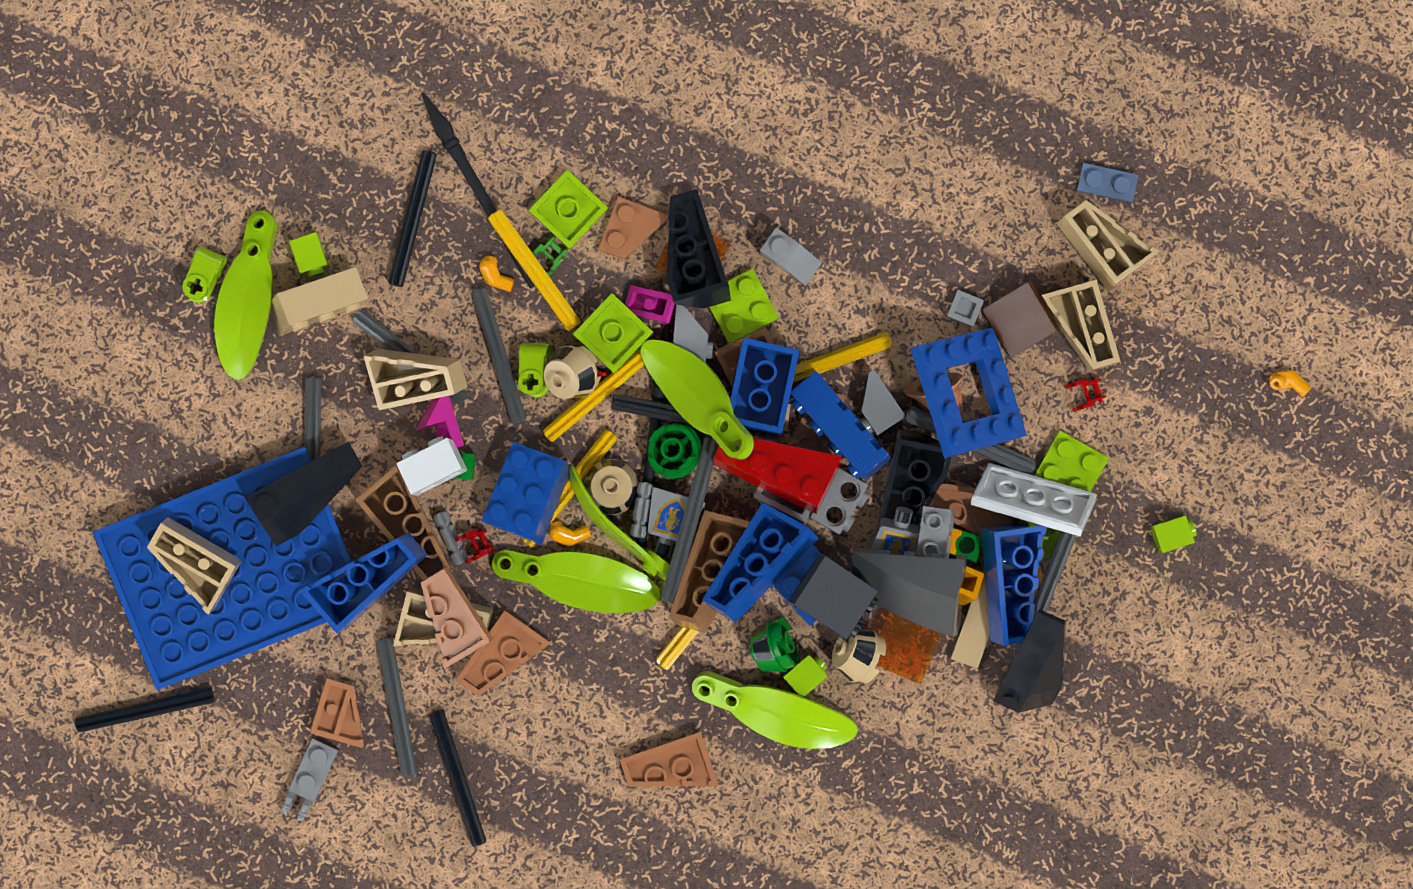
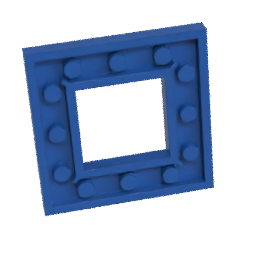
[910,328,1027,458]

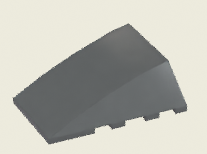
[852,548,967,637]

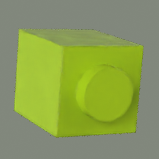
[289,232,330,278]
[1150,516,1197,554]
[783,655,828,697]

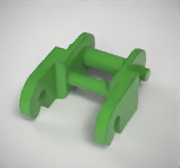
[533,236,569,277]

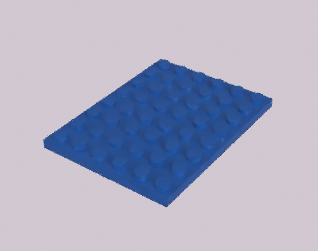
[93,447,352,690]

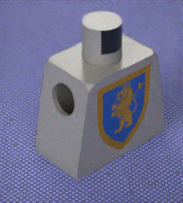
[647,487,705,558]
[867,507,920,555]

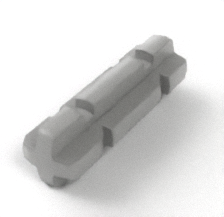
[630,482,653,538]
[433,511,469,565]

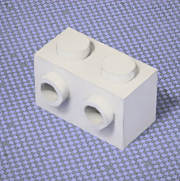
[396,436,468,496]

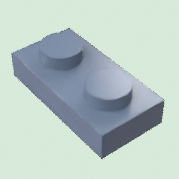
[1077,163,1138,203]

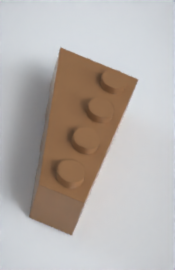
[355,465,453,580]
[669,510,750,633]

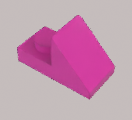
[625,285,674,325]
[416,396,464,449]

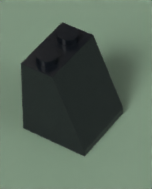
[788,553,879,640]

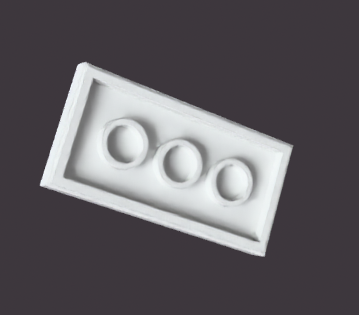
[971,463,1097,537]

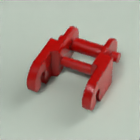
[1065,377,1107,412]
[454,528,495,564]

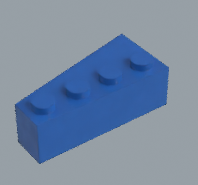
[791,371,891,481]
[702,502,818,623]
[981,522,1047,646]
[300,533,428,633]

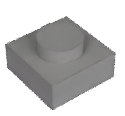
[947,290,984,327]

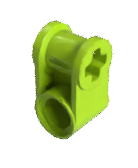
[182,246,227,303]
[518,343,553,398]

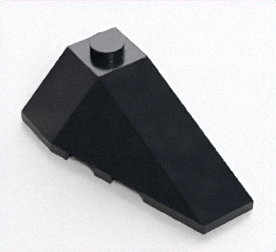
[666,189,731,309]
[878,428,951,525]
[246,441,363,547]
[993,609,1066,713]

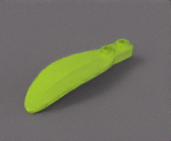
[214,211,277,380]
[640,340,754,460]
[569,464,670,586]
[492,550,661,613]
[692,671,857,749]

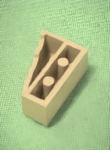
[1057,200,1159,291]
[1040,280,1120,372]
[393,587,493,646]

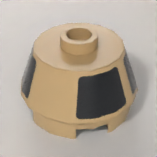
[544,345,601,399]
[583,459,639,515]
[832,629,886,684]

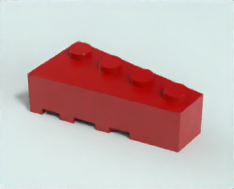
[713,438,842,514]

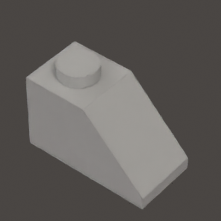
[759,228,822,286]
[673,305,713,363]
[859,369,905,437]

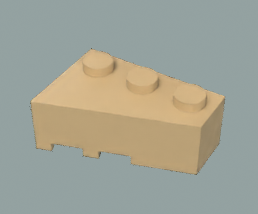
[270,267,368,336]
[364,349,468,410]
[147,517,242,615]

